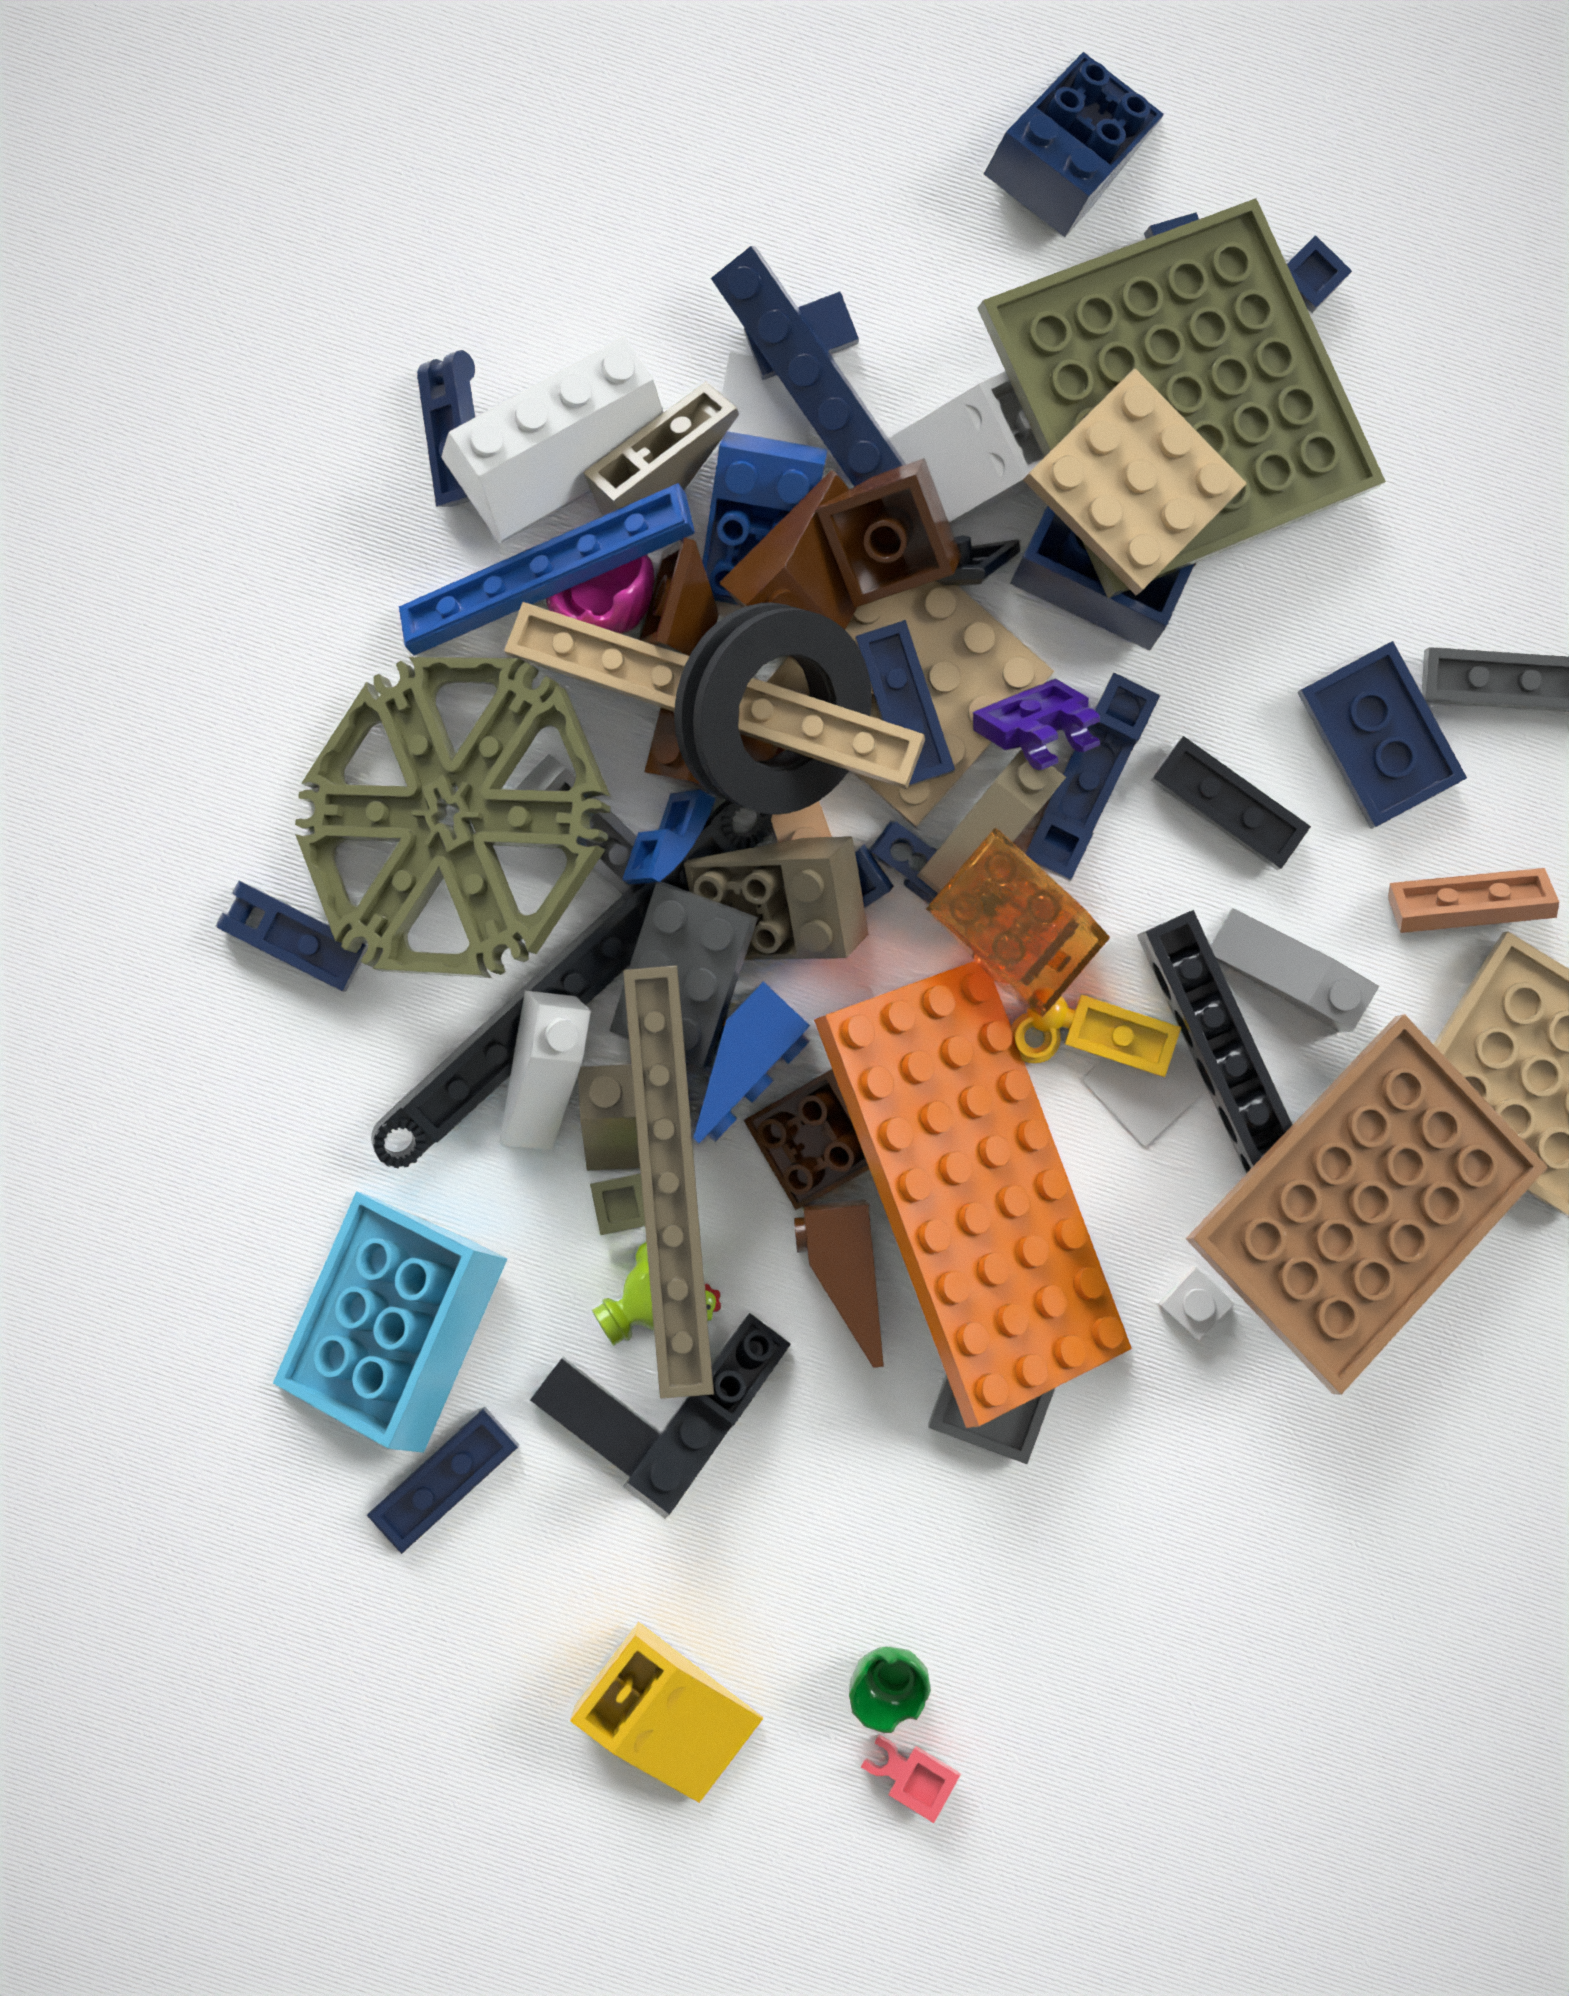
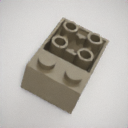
[684,836,869,960]

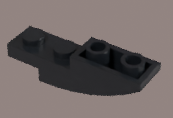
[622,1313,791,1519]

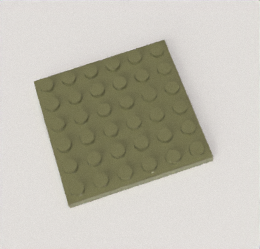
[977,198,1386,599]

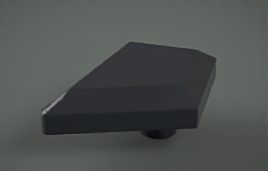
[935,535,1020,585]

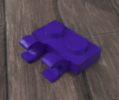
[973,678,1100,770]

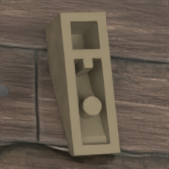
[583,381,739,516]
[917,749,1066,909]

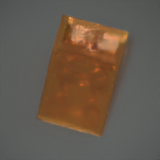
[926,828,1110,1018]

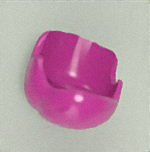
[546,554,655,634]

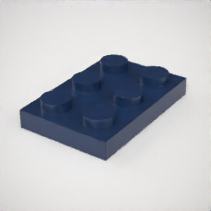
[1297,641,1467,829]

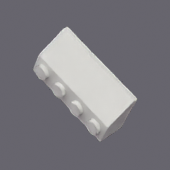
[441,335,663,544]

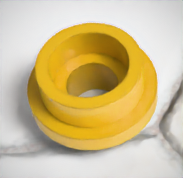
[1011,1013,1061,1064]

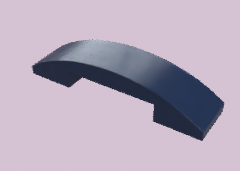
[1023,672,1161,882]

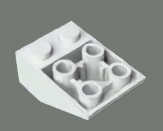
[888,371,1044,525]

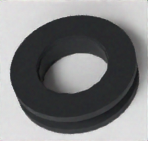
[674,603,872,815]

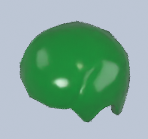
[849,1646,931,1734]

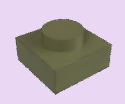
[590,1173,645,1236]

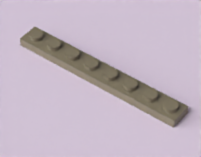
[623,965,714,1399]

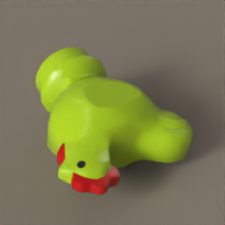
[591,1242,722,1346]

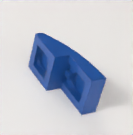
[622,789,716,884]

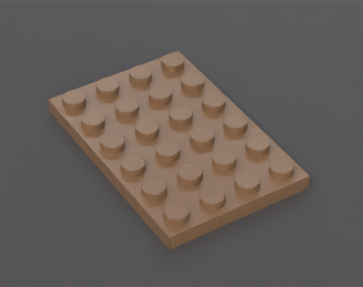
[1185,1014,1548,1395]

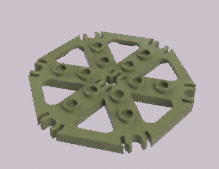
[295,657,611,978]

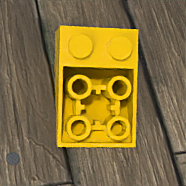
[570,1621,763,1803]

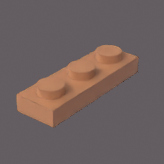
[1388,868,1560,933]

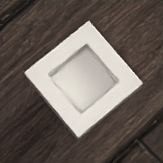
[1158,1266,1235,1341]

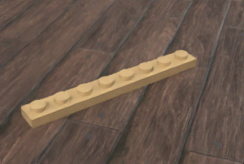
[504,602,925,790]

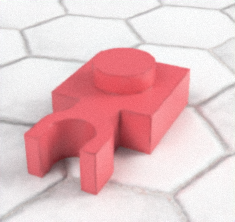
[861,1735,961,1823]

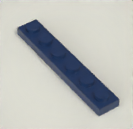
[710,246,906,487]

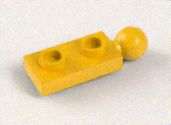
[1027,990,1181,1077]

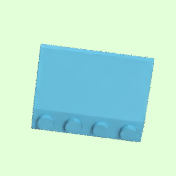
[273,1191,508,1453]

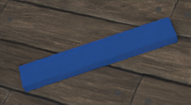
[398,483,695,656]

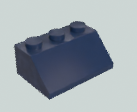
[1009,505,1195,651]

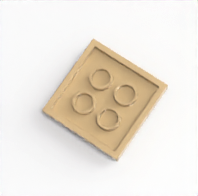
[1023,368,1247,595]

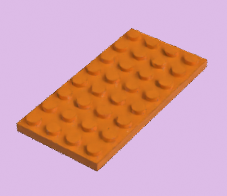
[814,957,1132,1428]

